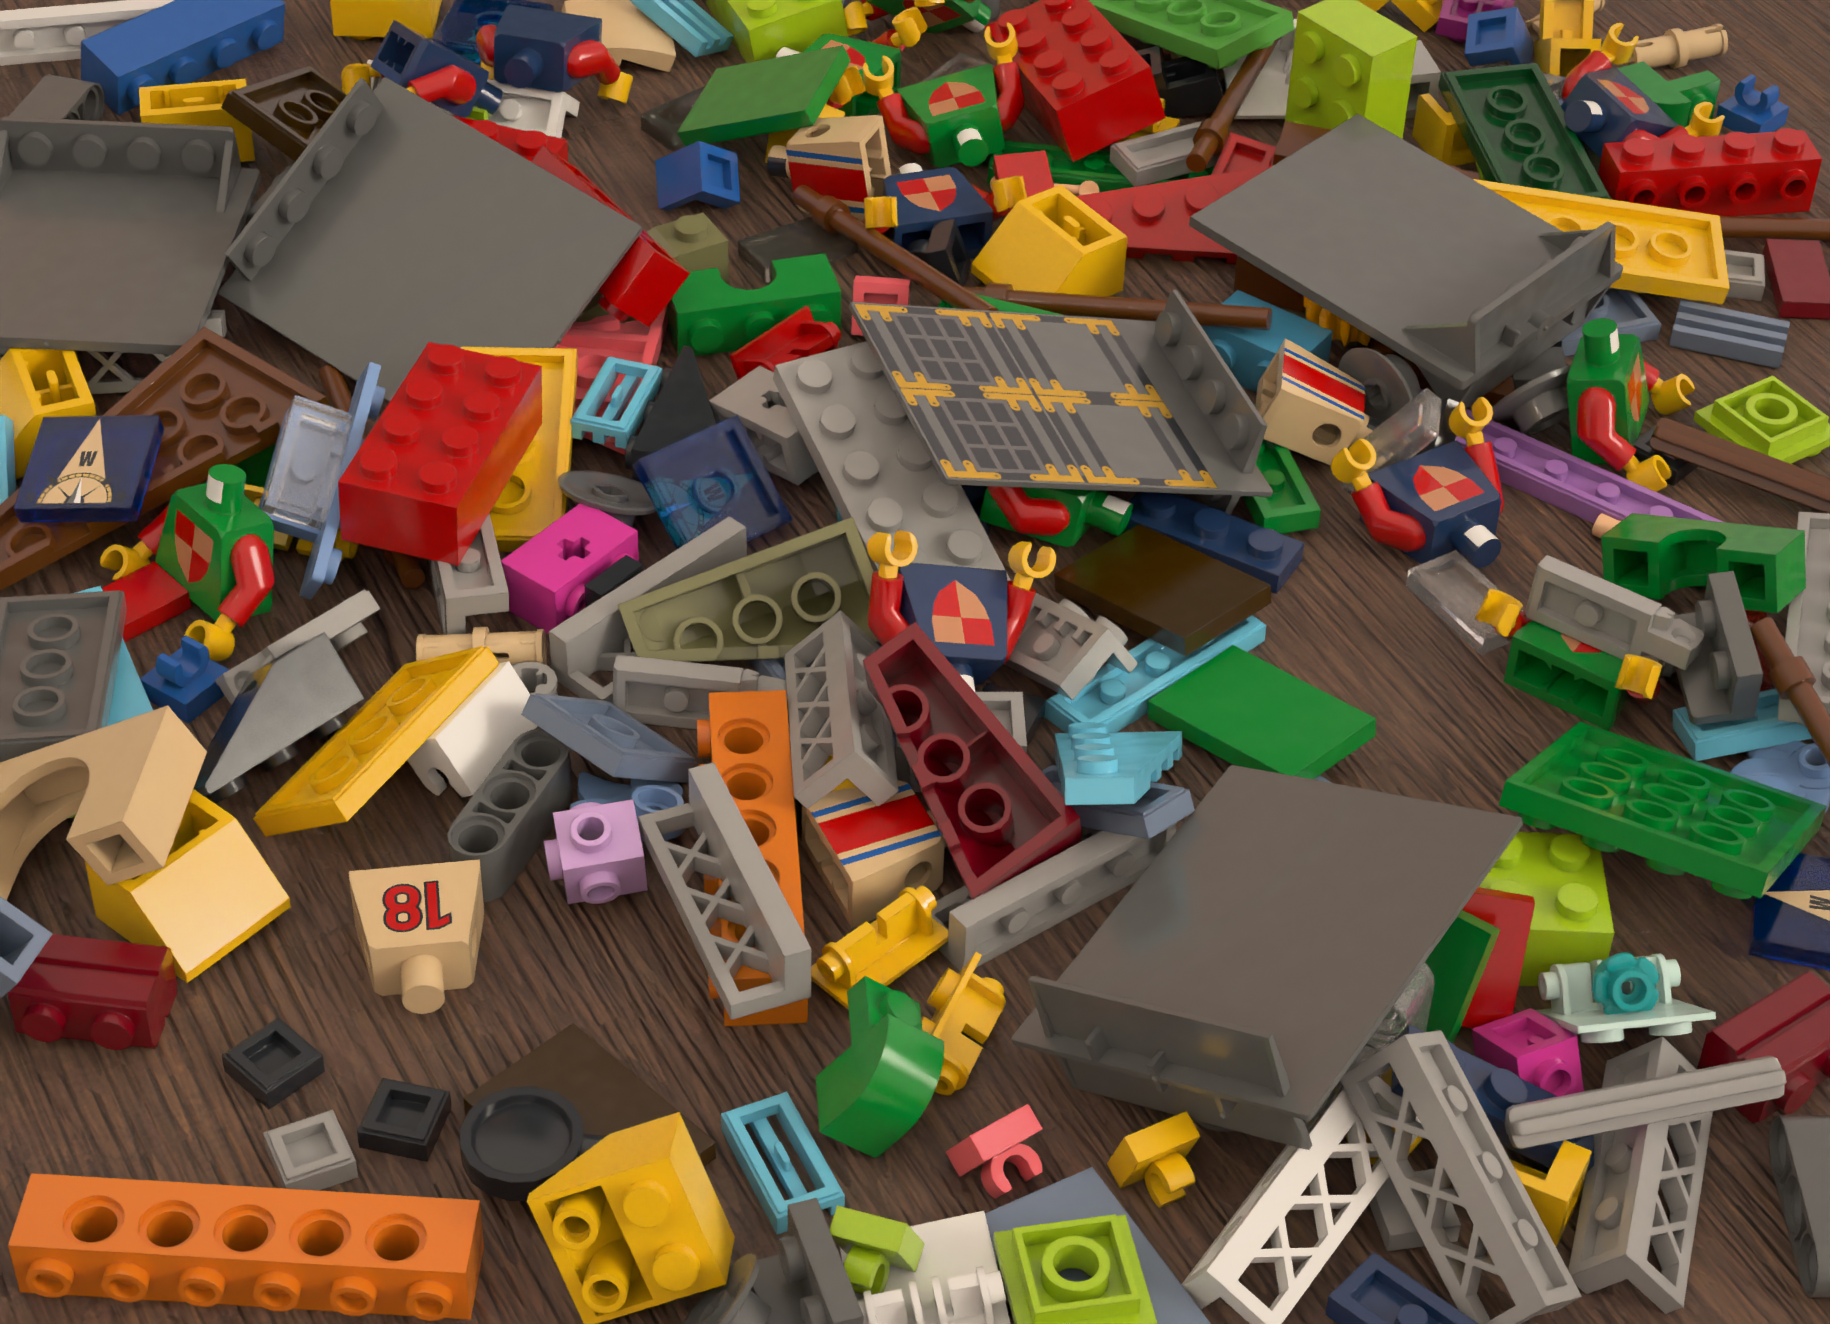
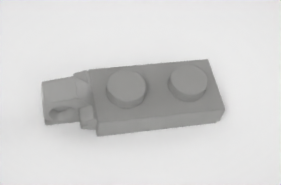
[1524,555,1704,670]
[215,589,380,705]
[613,655,788,729]

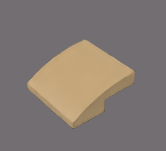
[561,0,676,72]

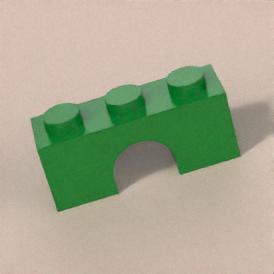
[667,253,841,356]
[1601,513,1806,613]

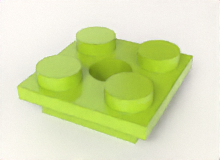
[1693,375,1830,464]
[993,1214,1158,1324]

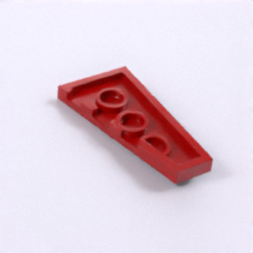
[1076,165,1273,264]

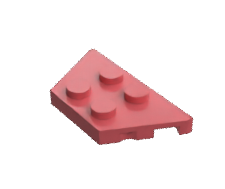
[555,305,668,455]

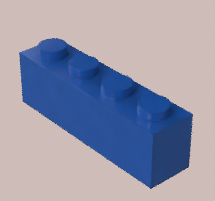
[81,0,285,115]

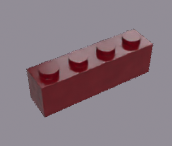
[863,622,1082,899]

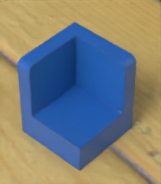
[1465,7,1534,66]
[655,141,740,211]

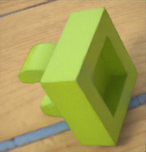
[829,1205,925,1295]

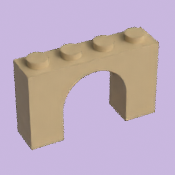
[0,705,207,901]

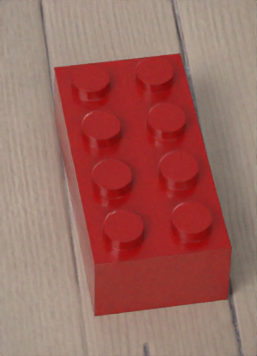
[984,0,1166,162]
[338,342,542,566]

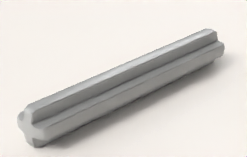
[1504,1056,1787,1149]

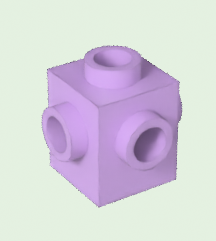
[544,799,648,904]

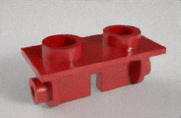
[729,306,841,380]

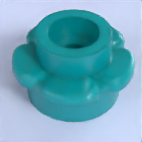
[1592,952,1659,1015]

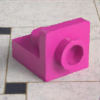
[1471,1008,1584,1096]

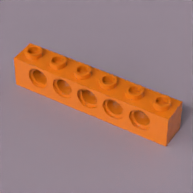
[697,690,808,1027]
[8,1173,484,1321]

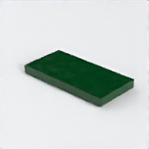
[1438,63,1611,200]

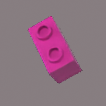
[501,503,639,634]

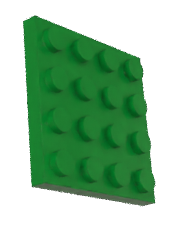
[1499,722,1827,899]

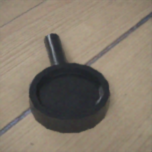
[460,1086,606,1201]

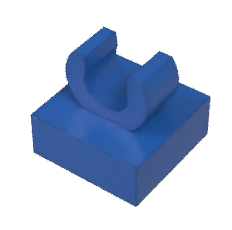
[1716,74,1789,134]
[140,635,229,723]

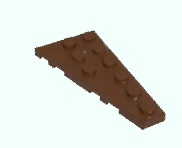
[0,327,332,591]

